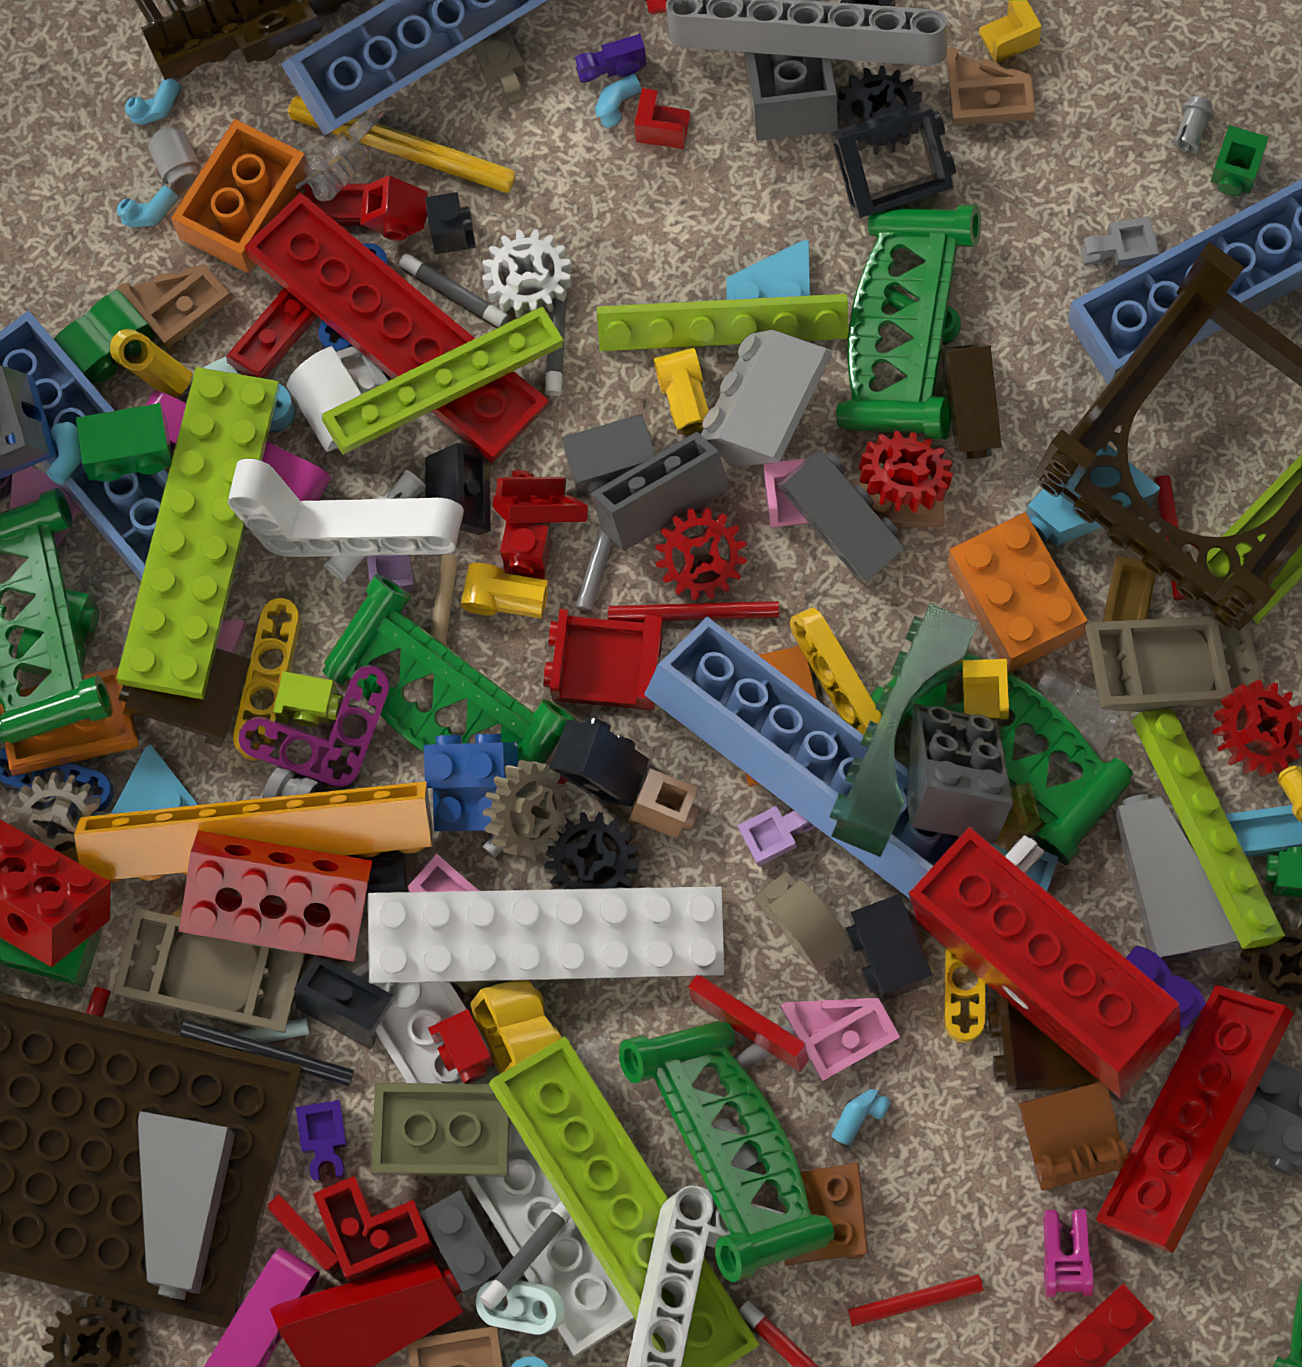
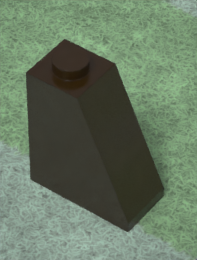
[941,343,1002,459]

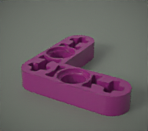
[238,665,389,787]

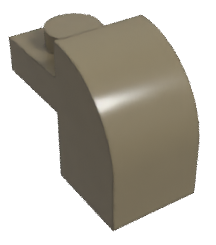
[752,871,852,972]

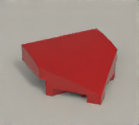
[493,469,588,523]

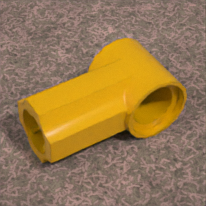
[110,329,194,398]
[653,348,709,436]
[460,563,549,619]

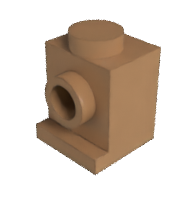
[627,768,700,839]

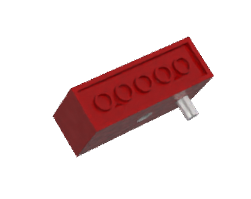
[908,827,1181,1099]

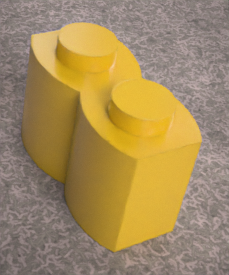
[470,980,561,1074]

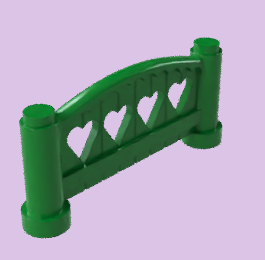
[836,205,981,440]
[0,488,113,744]
[322,574,577,764]
[870,623,1134,865]
[619,1021,834,1282]

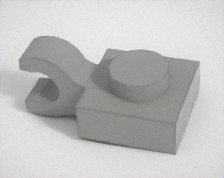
[1080,216,1159,267]

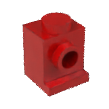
[500,521,552,580]
[428,1009,494,1084]

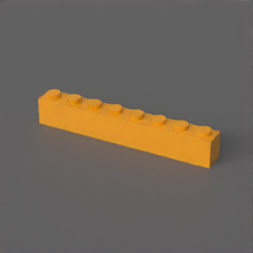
[74,781,433,884]

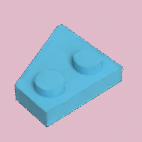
[726,240,810,300]
[111,744,198,814]

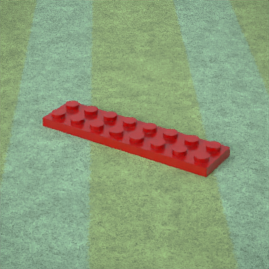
[244,192,549,463]

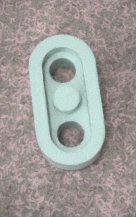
[476,1280,565,1335]

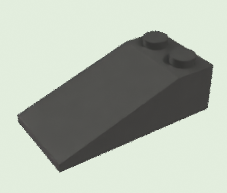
[744,0,838,141]

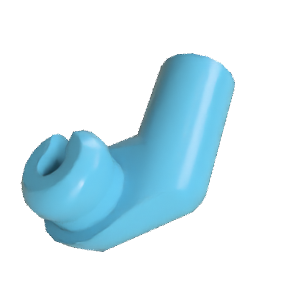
[595,73,642,128]
[125,78,182,125]
[117,185,179,228]
[46,422,82,485]
[831,1089,891,1146]

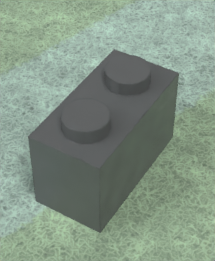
[561,414,656,497]
[420,1190,503,1298]

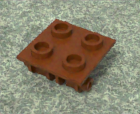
[1019,1082,1129,1191]
[779,1162,868,1266]

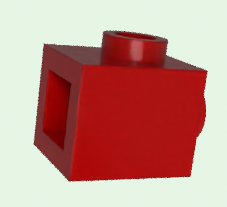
[360,175,428,241]

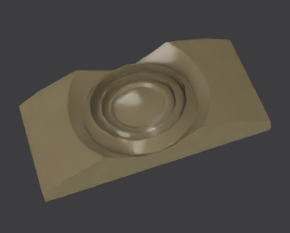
[1085,616,1261,712]
[113,908,306,1033]

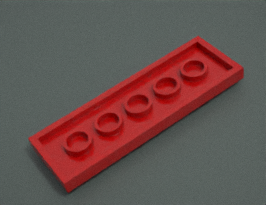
[1095,985,1294,1254]

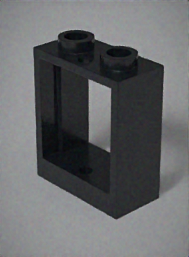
[830,102,956,218]

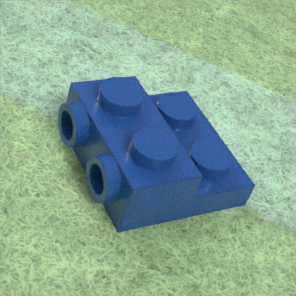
[424,734,518,831]

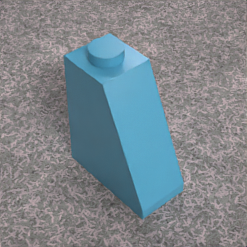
[1026,445,1160,546]

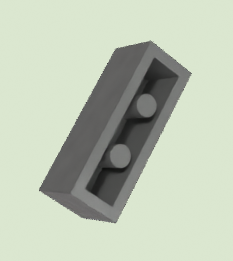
[590,432,730,551]
[777,450,905,582]

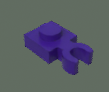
[574,34,647,83]
[296,1100,348,1183]

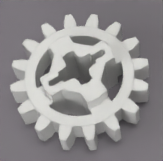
[482,229,572,318]

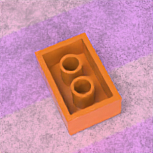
[171,118,312,274]
[947,512,1088,672]

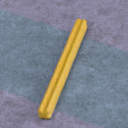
[288,96,516,193]

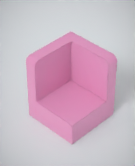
[763,459,808,528]

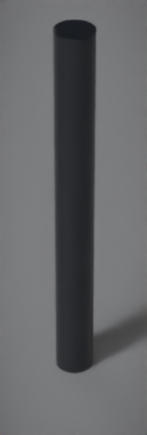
[180,1019,355,1087]

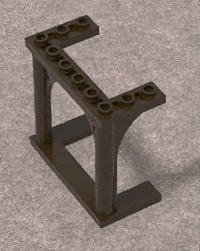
[1033,241,1302,631]

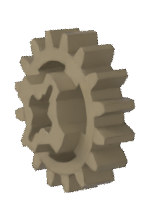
[483,760,570,858]
[8,772,106,863]

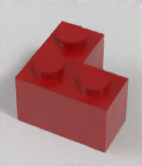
[312,1176,436,1282]

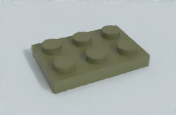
[371,1083,510,1177]

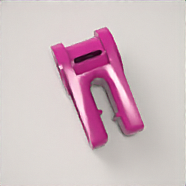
[1043,1209,1093,1297]

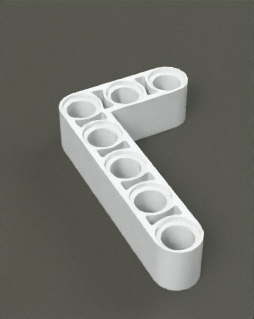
[227,459,464,557]
[627,1185,784,1367]

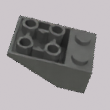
[907,704,1013,843]

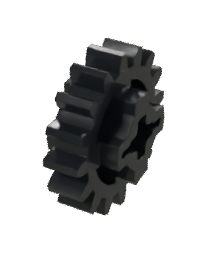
[837,66,922,155]
[544,812,639,889]

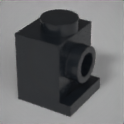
[425,192,476,254]

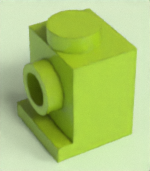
[273,671,343,727]

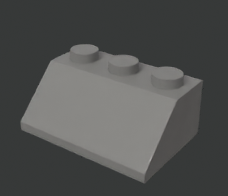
[701,330,832,467]

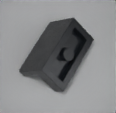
[425,443,491,535]
[294,955,394,1049]

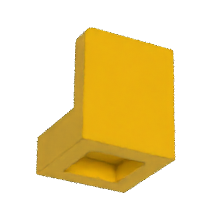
[979,0,1042,63]
[963,659,1009,720]

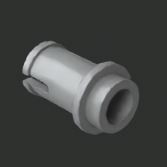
[1173,96,1214,152]

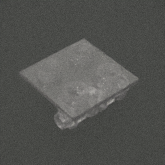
[295,111,386,201]
[1014,667,1125,778]

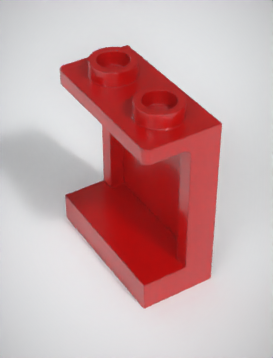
[543,609,664,711]

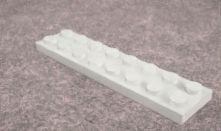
[368,887,724,984]

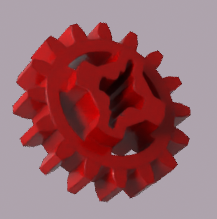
[858,431,953,513]
[654,507,747,600]
[1212,680,1302,777]

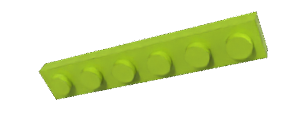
[597,294,849,351]
[322,306,564,455]
[1132,709,1285,949]

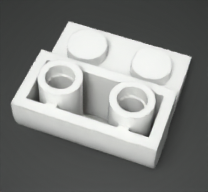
[286,346,388,452]

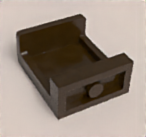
[118,648,251,748]
[988,998,1100,1094]

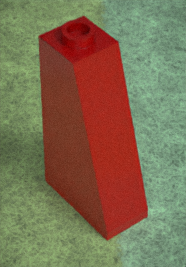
[270,1258,463,1367]

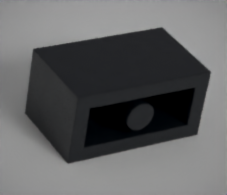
[550,717,649,807]
[845,894,933,1002]

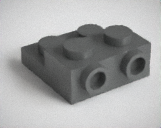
[1228,1059,1302,1176]

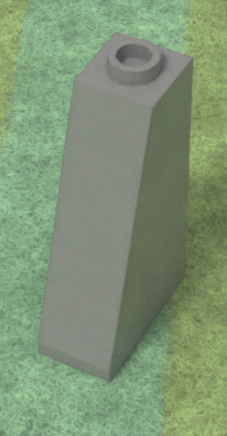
[1114,794,1241,964]
[138,1111,235,1300]

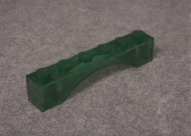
[829,603,978,858]

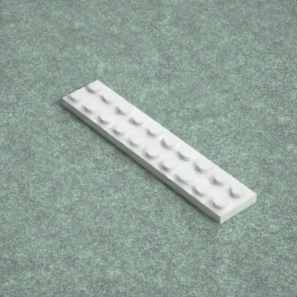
[352,961,635,1357]

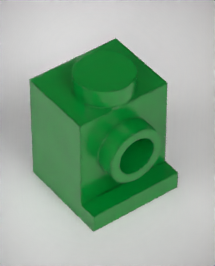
[1211,125,1269,197]
[1265,847,1302,899]

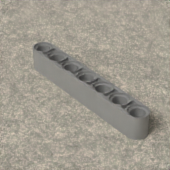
[666,0,947,66]

